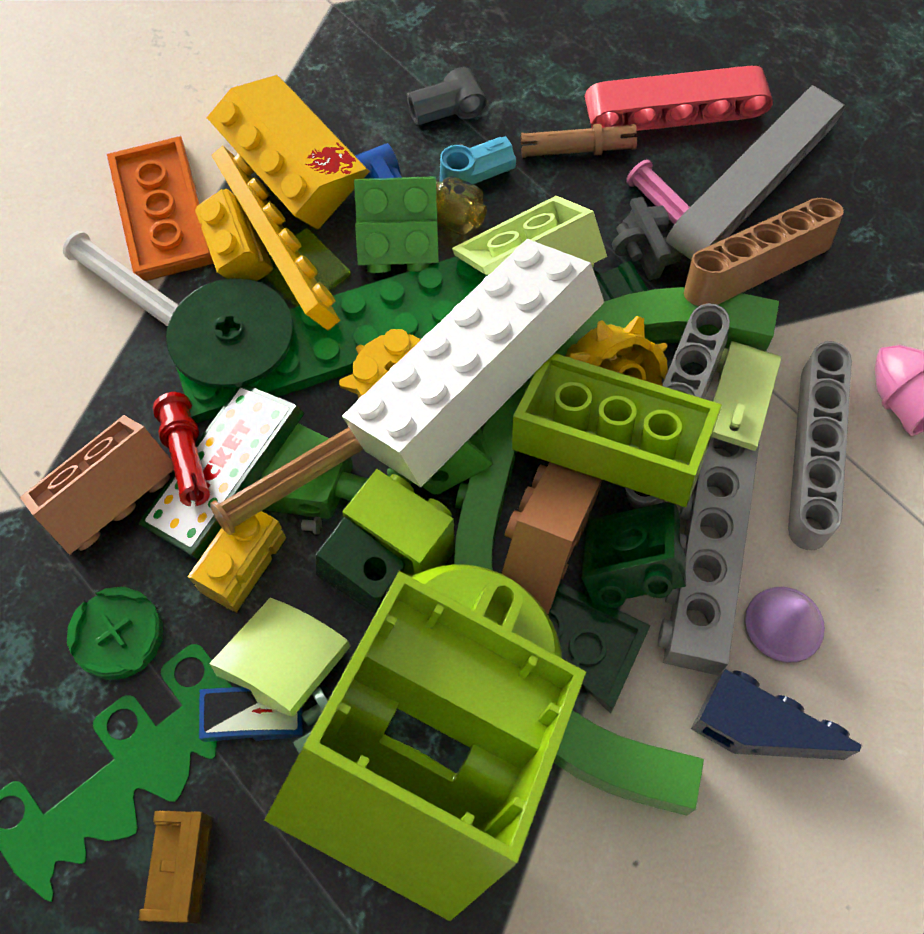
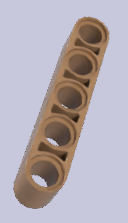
[684,198,844,306]

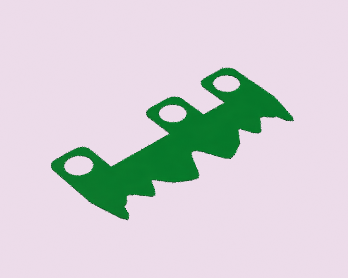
[0,644,232,902]

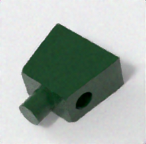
[316,517,405,613]

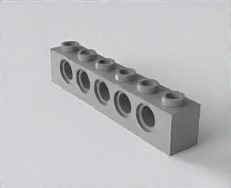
[658,400,760,676]

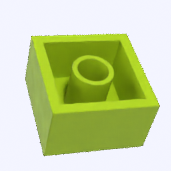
[342,469,455,577]

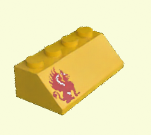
[206,75,370,229]

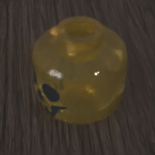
[436,176,487,235]

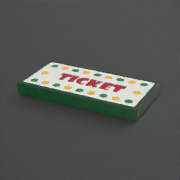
[138,385,305,560]

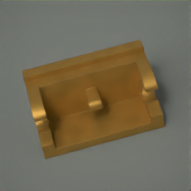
[138,811,213,924]

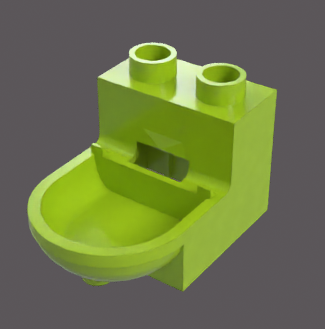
[264,564,586,921]

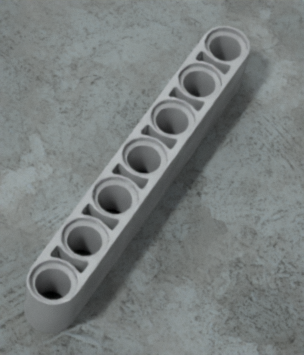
[666,85,845,260]

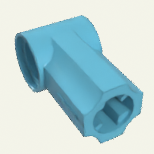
[440,136,516,198]

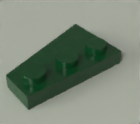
[548,583,651,713]

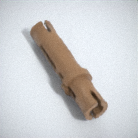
[521,124,637,158]

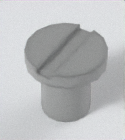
[301,517,322,535]

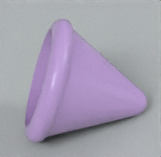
[745,587,825,662]

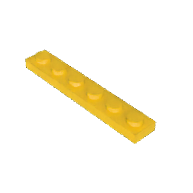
[211,145,340,330]

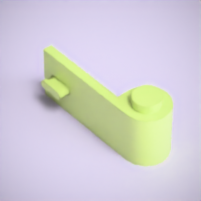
[712,341,781,451]

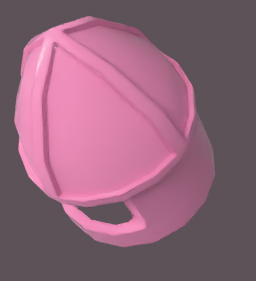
[875,345,924,436]

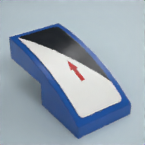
[199,687,303,742]

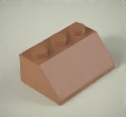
[20,415,174,555]

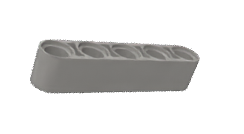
[625,303,730,509]
[788,341,852,550]

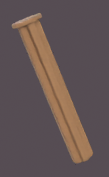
[210,427,363,535]

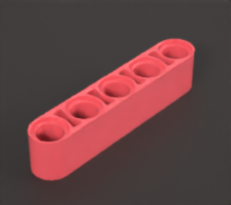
[585,66,773,131]

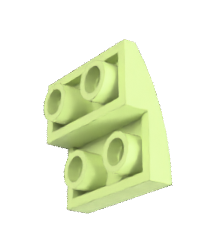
[210,598,351,717]

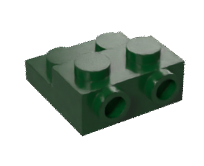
[582,501,686,608]

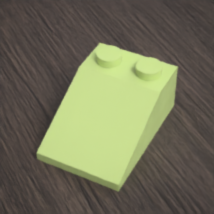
[452,196,607,275]

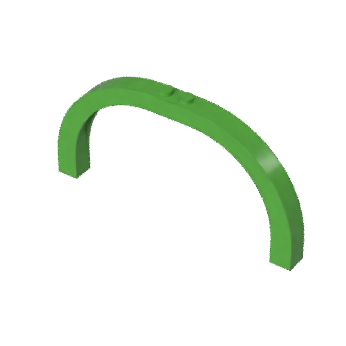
[454,287,779,816]

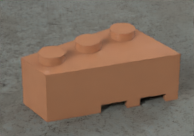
[502,462,602,614]

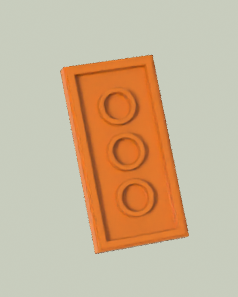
[107,136,214,281]

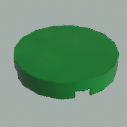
[67,587,163,680]

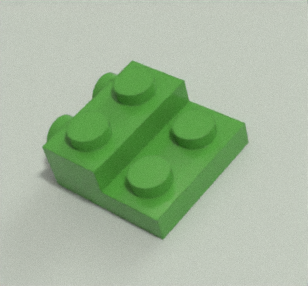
[354,176,439,273]

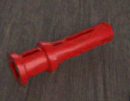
[153,392,210,506]

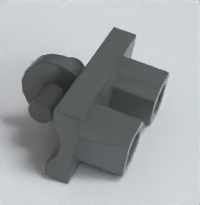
[612,197,683,280]

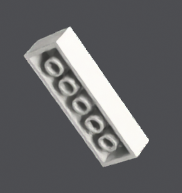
[342,239,604,487]

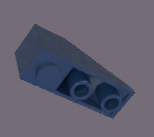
[691,669,862,760]

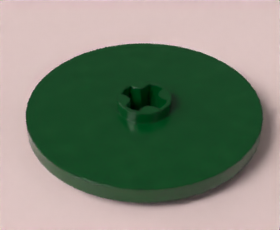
[166,278,294,389]

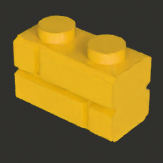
[195,189,274,281]
[188,511,286,613]

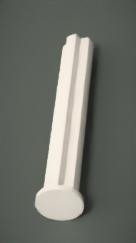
[63,231,178,326]

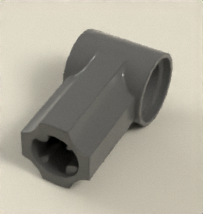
[407,67,487,125]

